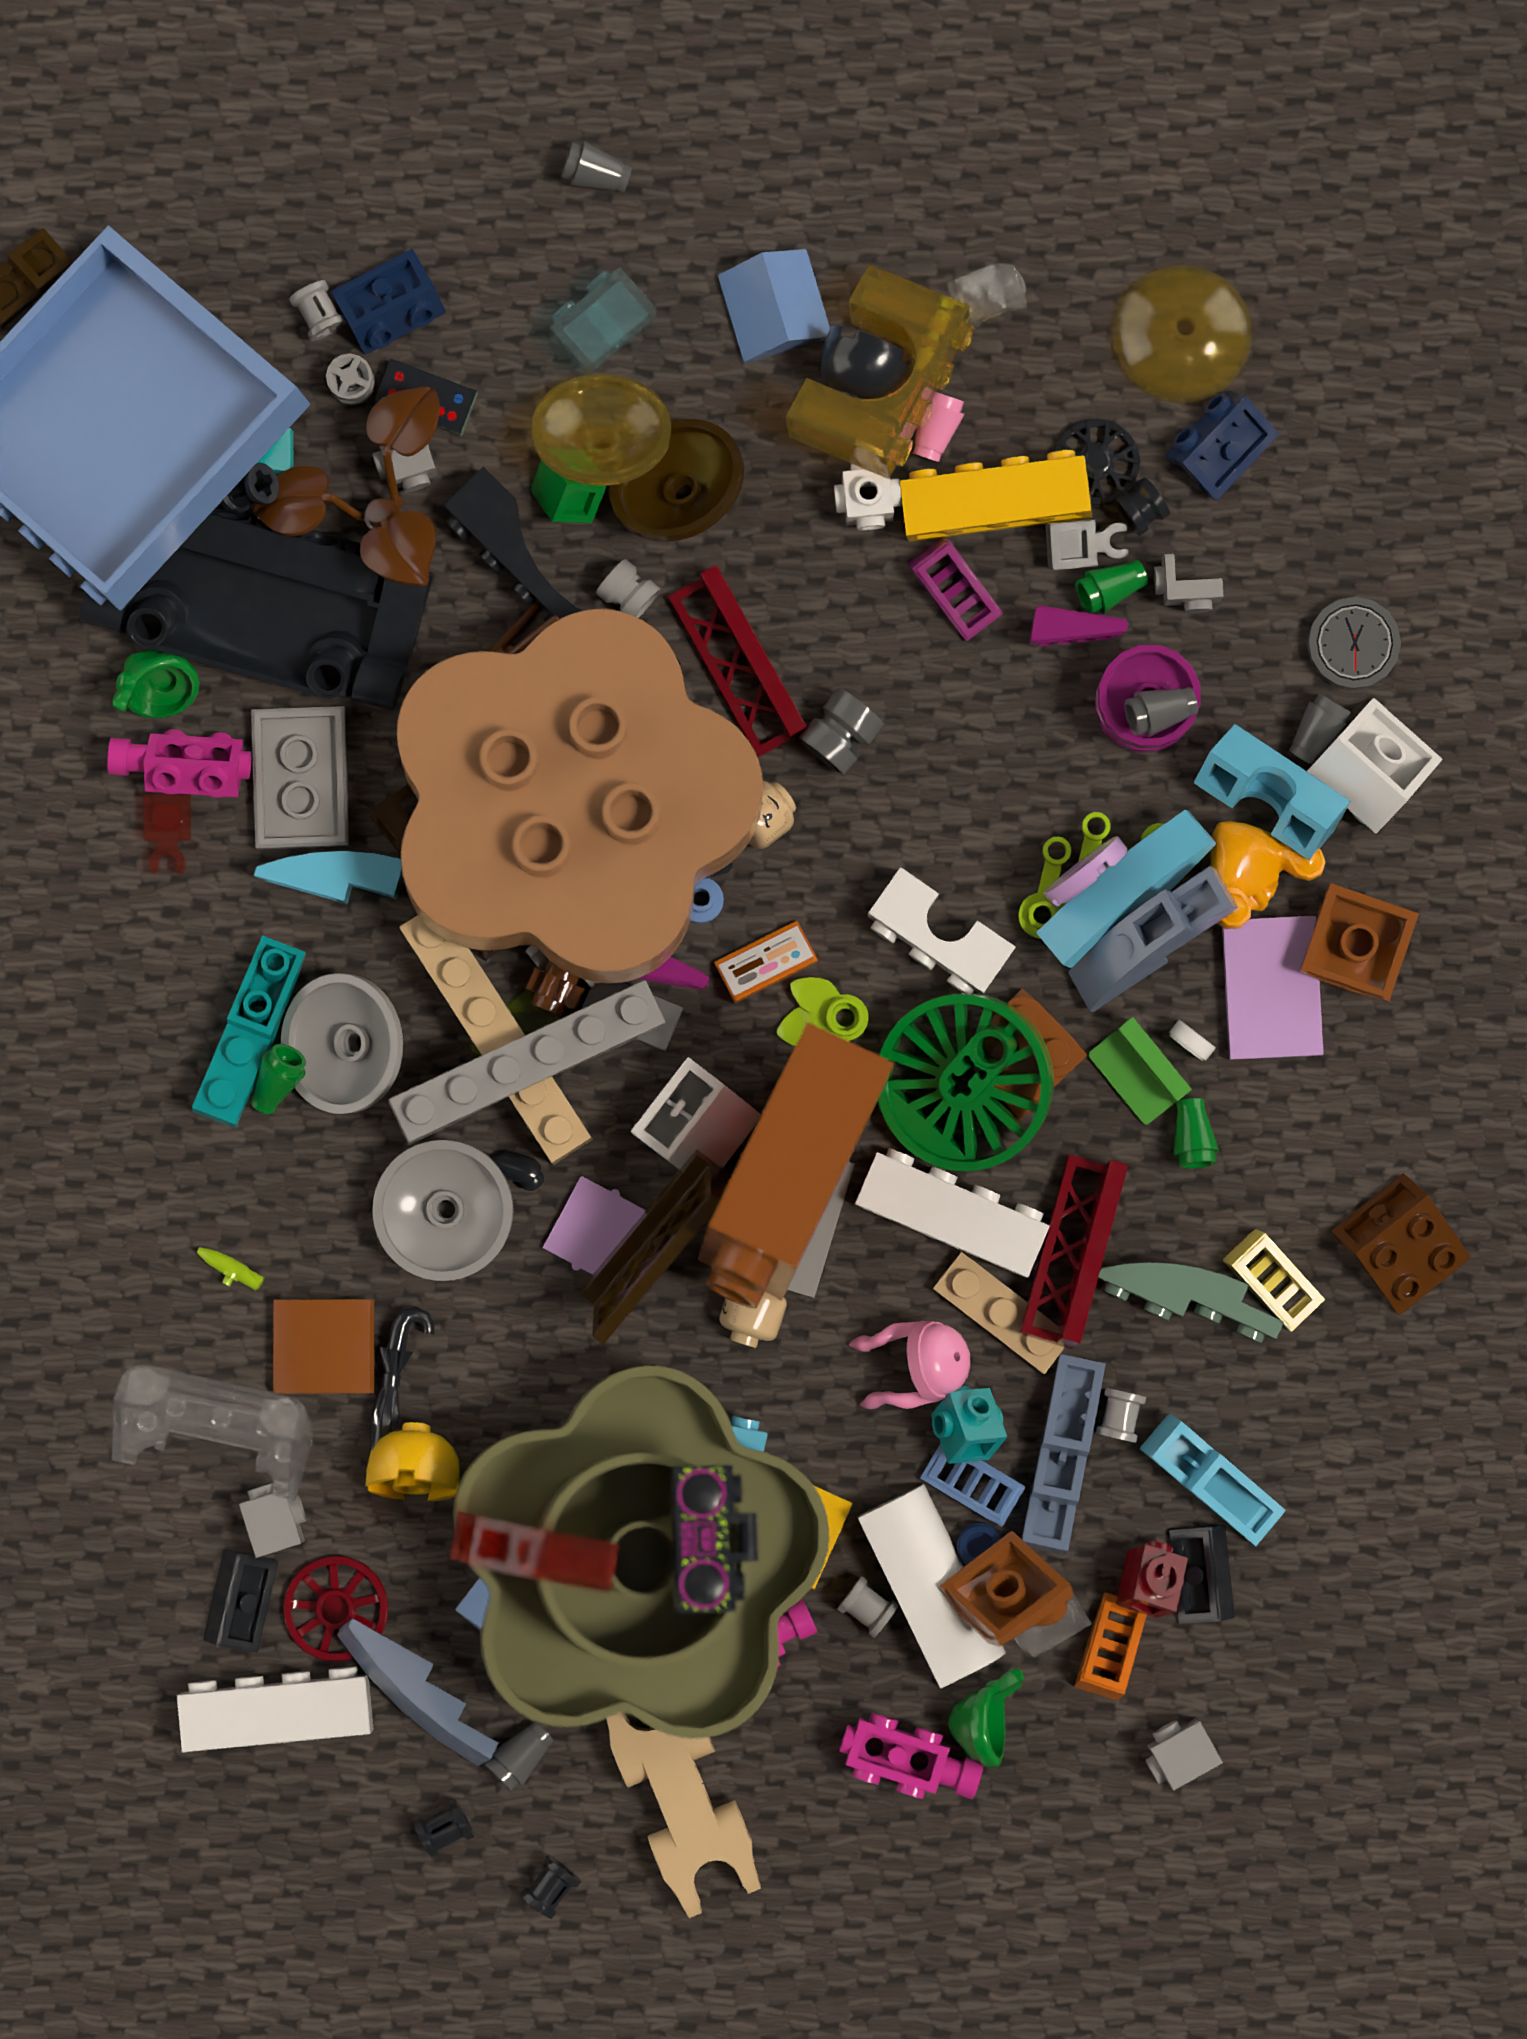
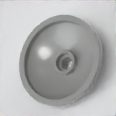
[281,973,403,1114]
[373,1140,514,1281]

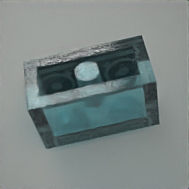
[550,267,657,377]

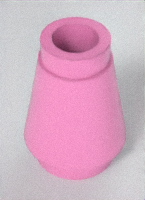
[913,390,965,462]

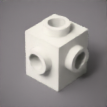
[834,461,902,530]

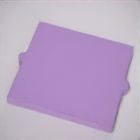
[543,1176,646,1274]

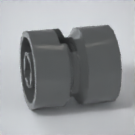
[798,688,885,776]

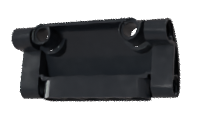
[79,503,433,711]

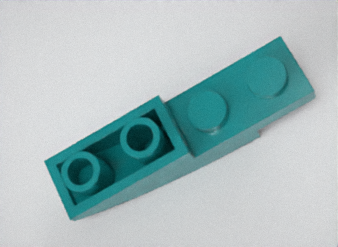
[192,935,306,1129]

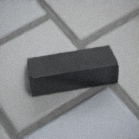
[1169,1525,1235,1624]
[203,1549,279,1653]

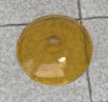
[1113,265,1252,403]
[532,374,671,485]

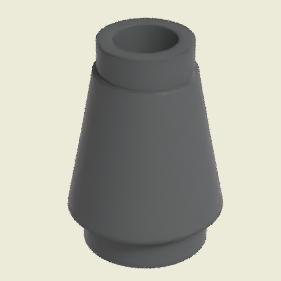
[561,141,632,193]
[1125,687,1198,737]
[1288,693,1351,765]
[484,1721,554,1792]

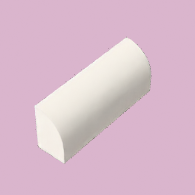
[857,1484,1006,1689]

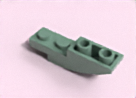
[1098,1263,1284,1343]

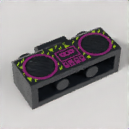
[671,1465,758,1613]

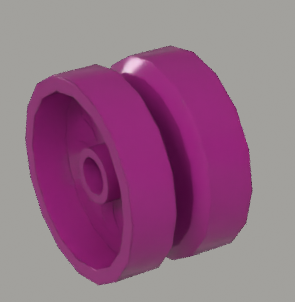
[1095,645,1201,753]

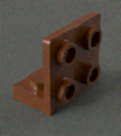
[1331,1173,1470,1314]

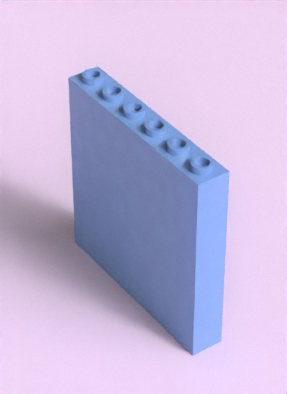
[0,225,310,611]

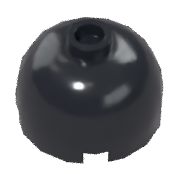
[820,326,915,411]

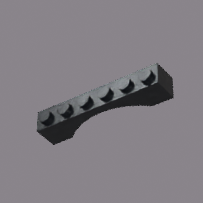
[444,466,681,668]

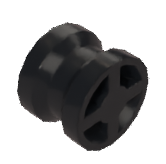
[1113,477,1171,536]

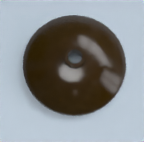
[609,419,745,542]

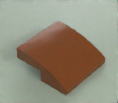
[273,1299,374,1393]

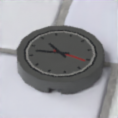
[1307,596,1401,690]

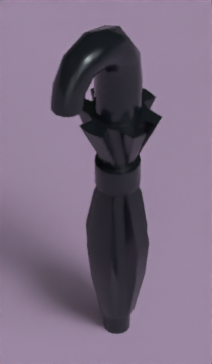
[370,1307,435,1453]

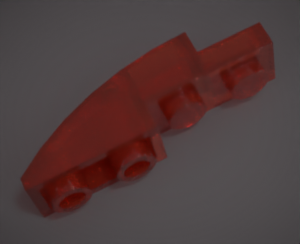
[450,1511,619,1593]

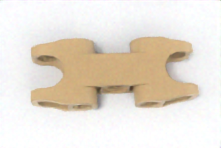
[606,1712,761,1918]

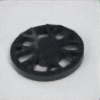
[1054,419,1140,506]

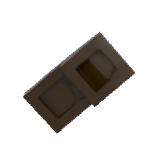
[0,228,74,329]

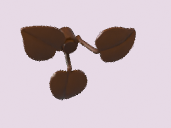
[253,387,440,586]

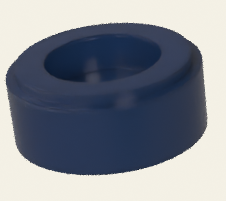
[956,1522,1002,1565]

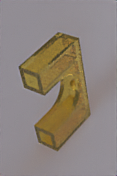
[786,264,974,479]

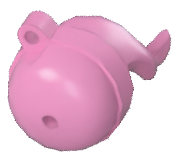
[849,1321,971,1409]

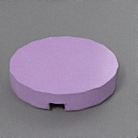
[1044,836,1127,907]

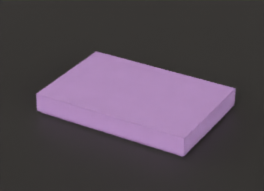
[1222,916,1324,1060]

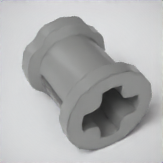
[289,280,347,341]
[1095,1388,1147,1443]
[837,1576,899,1638]

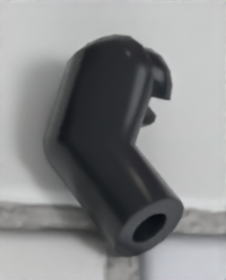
[492,1151,544,1191]

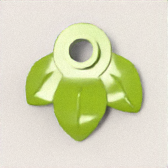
[776,977,868,1046]

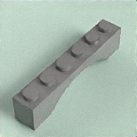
[389,980,665,1145]

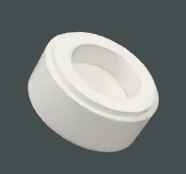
[1169,1020,1216,1061]

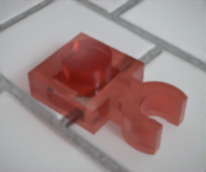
[143,794,192,874]

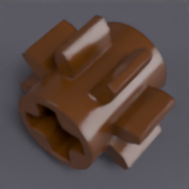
[525,961,585,1018]

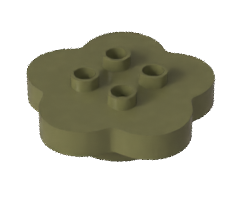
[453,1366,829,1738]

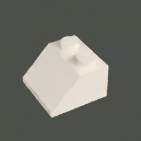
[1307,697,1442,834]

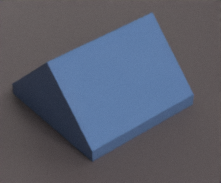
[718,249,830,364]

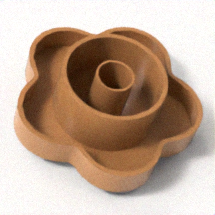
[397,609,763,983]

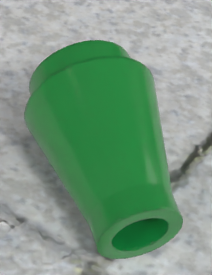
[1076,560,1148,614]
[250,1044,306,1114]
[1173,1098,1220,1169]

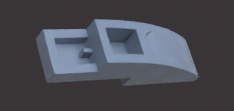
[1068,866,1238,1012]

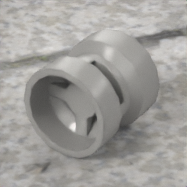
[596,559,661,618]

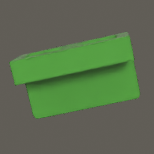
[1088,1017,1192,1125]

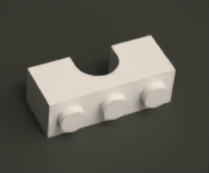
[868,867,1015,995]

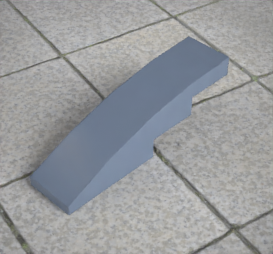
[1021,1354,1106,1555]
[337,1619,498,1766]

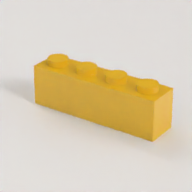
[900,450,1093,542]

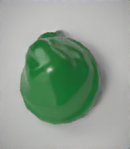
[112,650,200,719]
[948,1668,1024,1768]

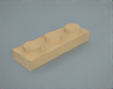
[933,1252,1065,1374]

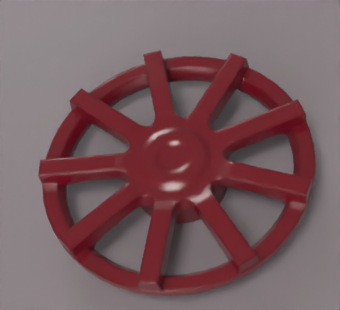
[283,1556,389,1662]

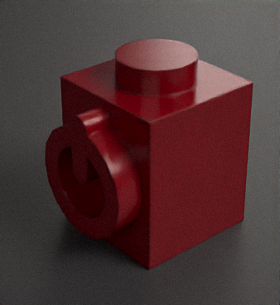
[1115,1541,1188,1618]

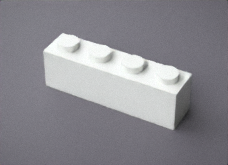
[855,1148,1050,1278]
[177,1667,374,1752]

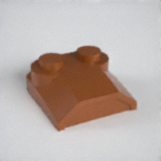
[1300,883,1419,1002]
[970,988,1087,1120]
[940,1531,1074,1647]

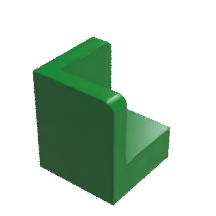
[531,452,607,523]

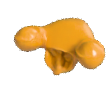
[1210,821,1326,929]

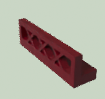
[668,565,807,758]
[1019,1154,1128,1350]

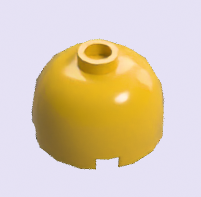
[366,1422,460,1501]

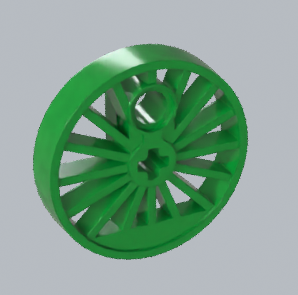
[878,993,1054,1171]

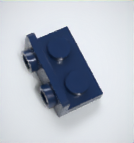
[331,248,445,354]
[1165,390,1280,501]

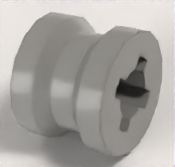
[326,353,375,406]

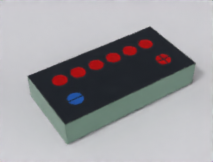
[374,359,478,437]

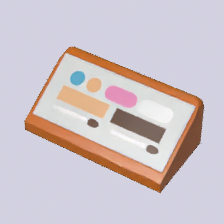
[714,921,818,1004]

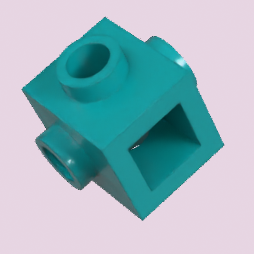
[931,1386,1007,1464]

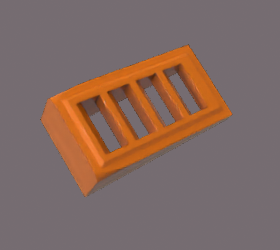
[1074,1592,1147,1701]

